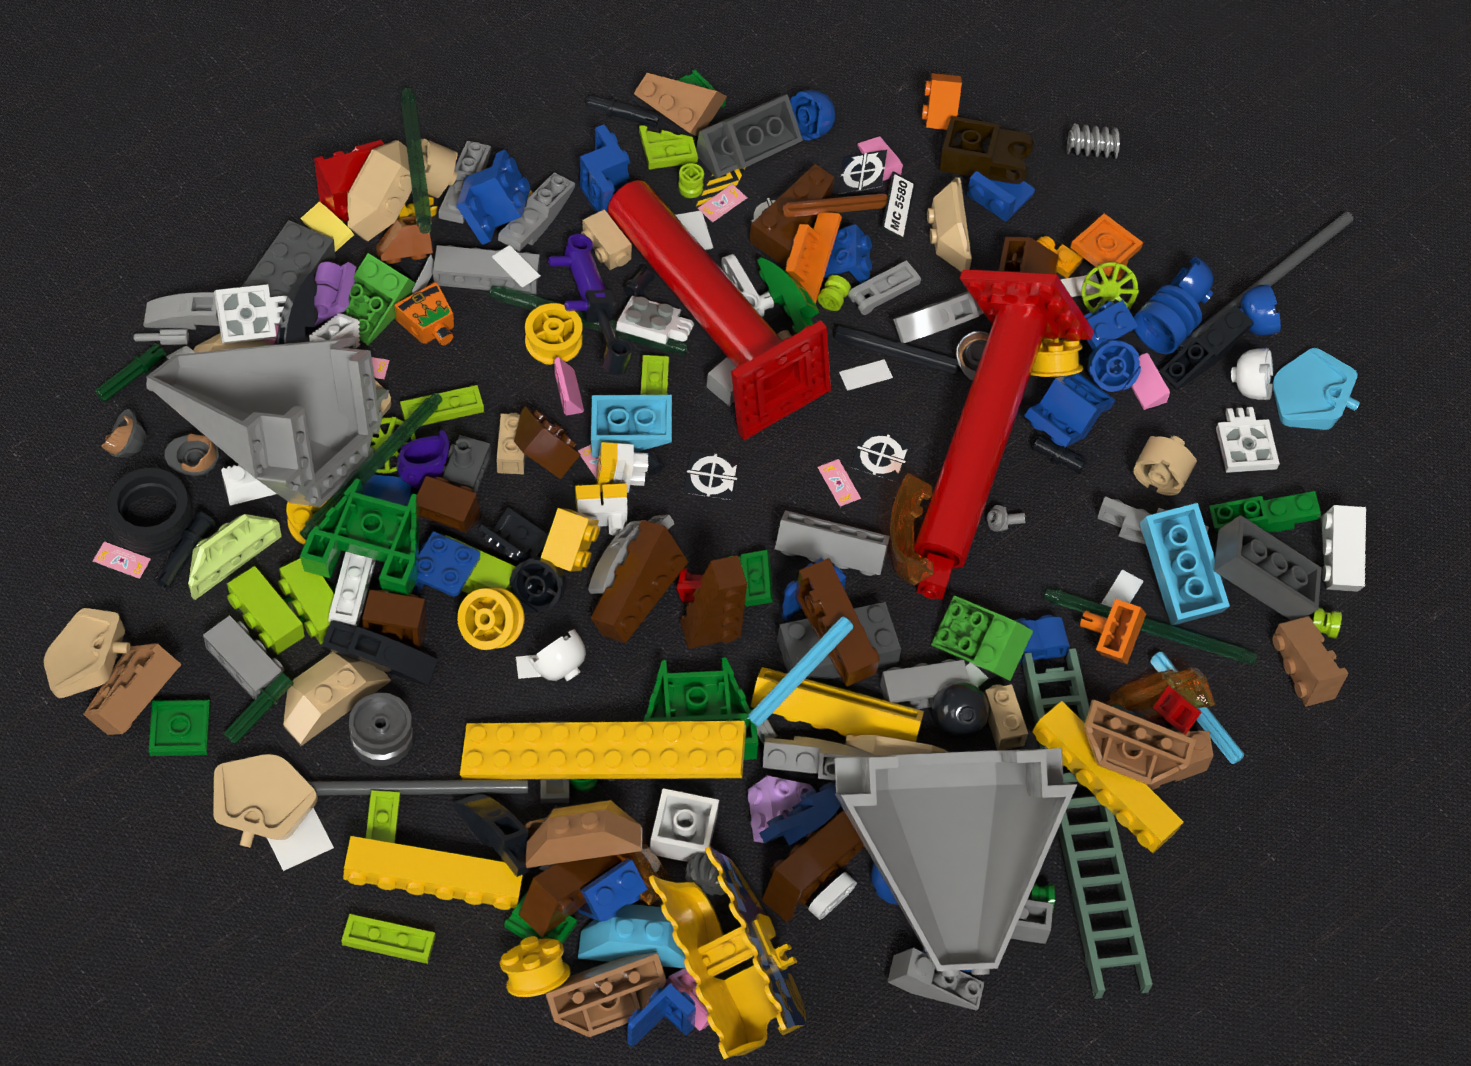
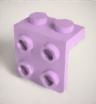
[748,776,813,843]

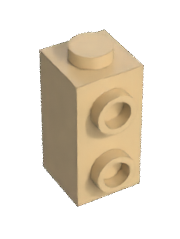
[581,209,632,270]
[497,413,526,474]
[984,685,1028,750]

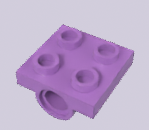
[314,262,356,327]

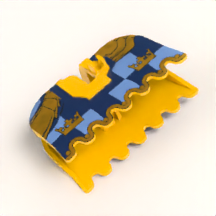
[649,846,806,1059]

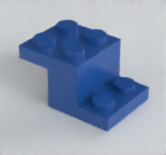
[580,124,630,215]
[456,150,530,245]
[1025,373,1116,447]

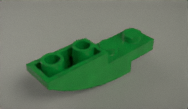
[757,257,820,334]
[1209,491,1321,532]

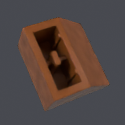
[375,214,433,264]

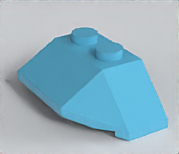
[578,904,686,968]

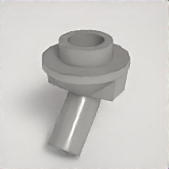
[987,505,1026,532]

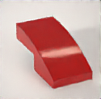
[1153,685,1202,735]

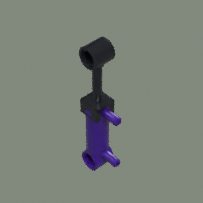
[548,234,633,375]

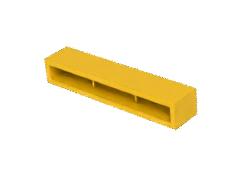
[750,667,924,742]
[1032,701,1184,853]
[343,836,522,910]

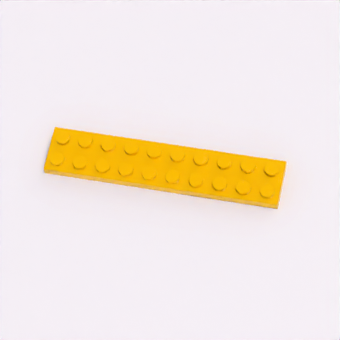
[460,721,746,780]

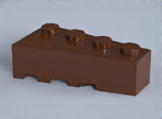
[750,164,835,267]
[591,520,688,643]
[795,558,880,687]
[519,852,635,938]

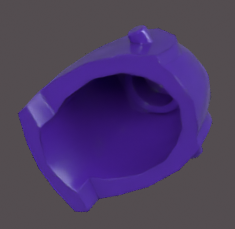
[396,430,449,489]

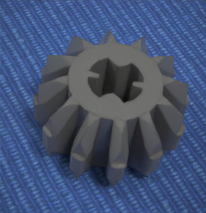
[685,853,726,896]

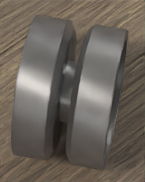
[349,693,413,766]

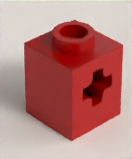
[917,553,955,601]

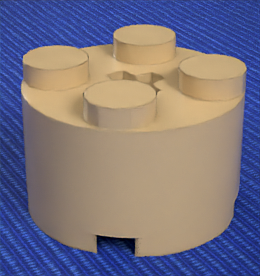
[411,139,458,198]
[1133,436,1197,495]

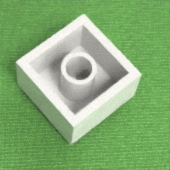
[650,789,719,862]

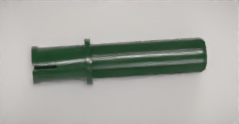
[95,343,166,402]
[224,672,294,744]

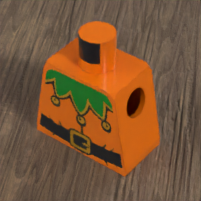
[394,282,454,345]

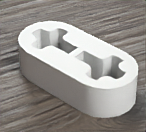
[808,872,857,920]

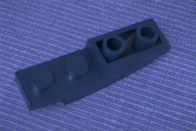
[759,781,841,846]

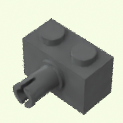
[441,435,491,493]

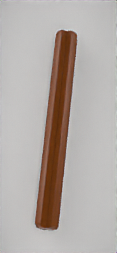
[782,193,888,218]

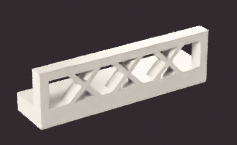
[329,552,376,628]

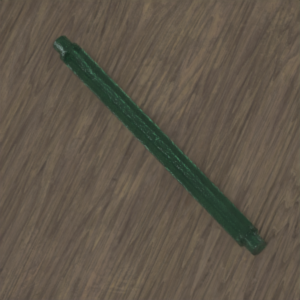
[401,88,432,234]
[489,285,688,355]
[300,393,443,540]
[1044,588,1258,665]

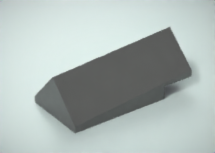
[696,94,803,178]

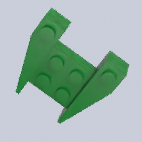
[300,478,420,596]
[643,657,758,760]

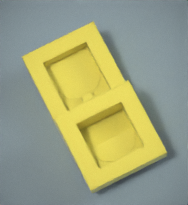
[301,202,354,252]

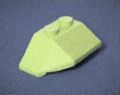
[188,514,281,600]

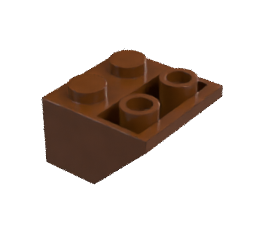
[999,237,1059,274]
[514,406,581,479]
[417,476,481,532]

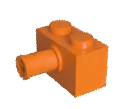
[922,73,962,130]
[1080,599,1146,664]

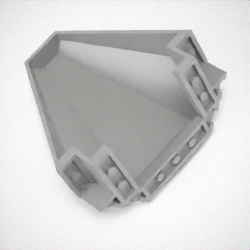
[146,337,389,507]
[834,748,1077,976]

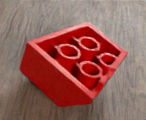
[314,140,385,222]

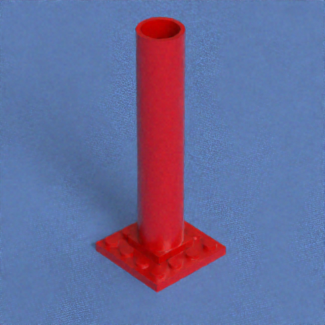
[608,181,831,440]
[914,269,1094,568]

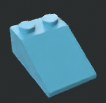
[591,395,672,457]

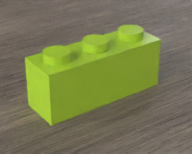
[445,535,516,593]
[278,559,334,645]
[227,566,305,655]

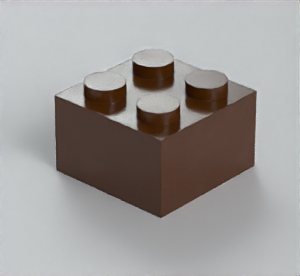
[362,590,427,651]

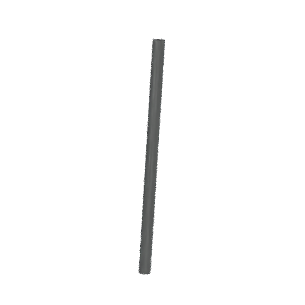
[1176,212,1354,353]
[307,779,528,796]

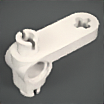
[721,254,774,317]

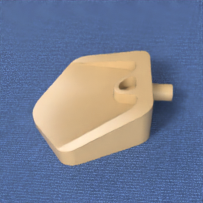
[44,608,130,698]
[213,754,318,848]

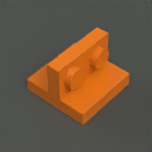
[1070,213,1143,280]

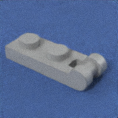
[848,260,921,315]

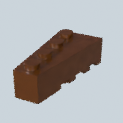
[680,555,747,649]
[762,810,865,923]

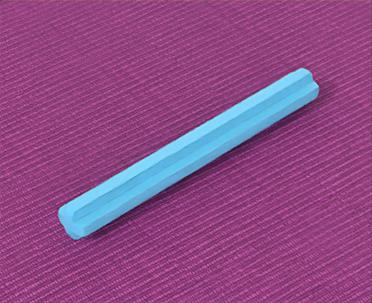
[748,616,853,726]
[1150,652,1244,764]

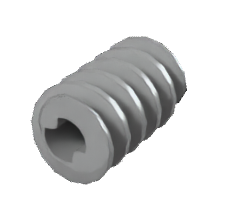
[1066,124,1120,159]

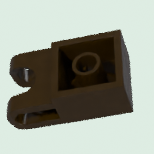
[940,116,1033,184]

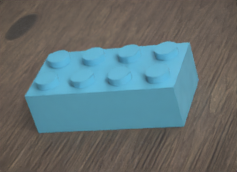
[1140,503,1230,626]

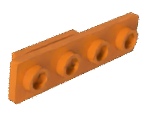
[785,212,842,304]

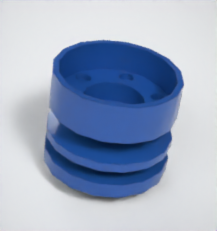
[1133,285,1202,354]

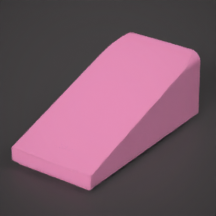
[857,136,903,181]

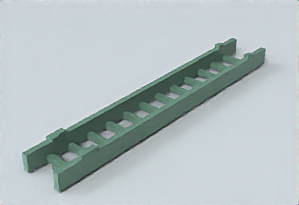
[1022,648,1152,999]

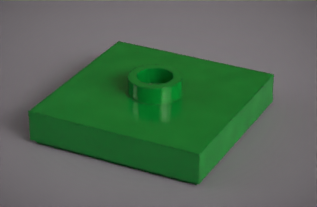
[149,700,211,756]

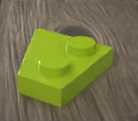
[639,126,698,170]

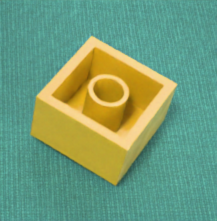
[541,508,600,571]

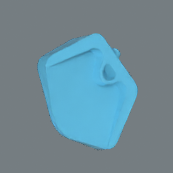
[1273,348,1360,430]

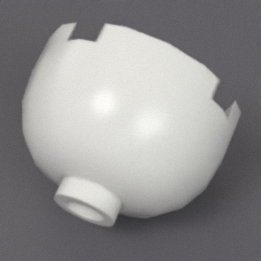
[1231,348,1273,400]
[529,629,586,681]

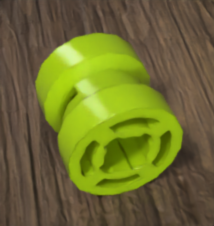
[678,163,704,198]
[818,275,851,311]
[1310,607,1342,639]

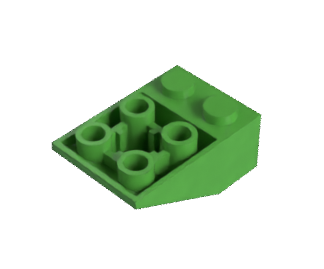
[329,253,416,345]
[931,595,1033,681]

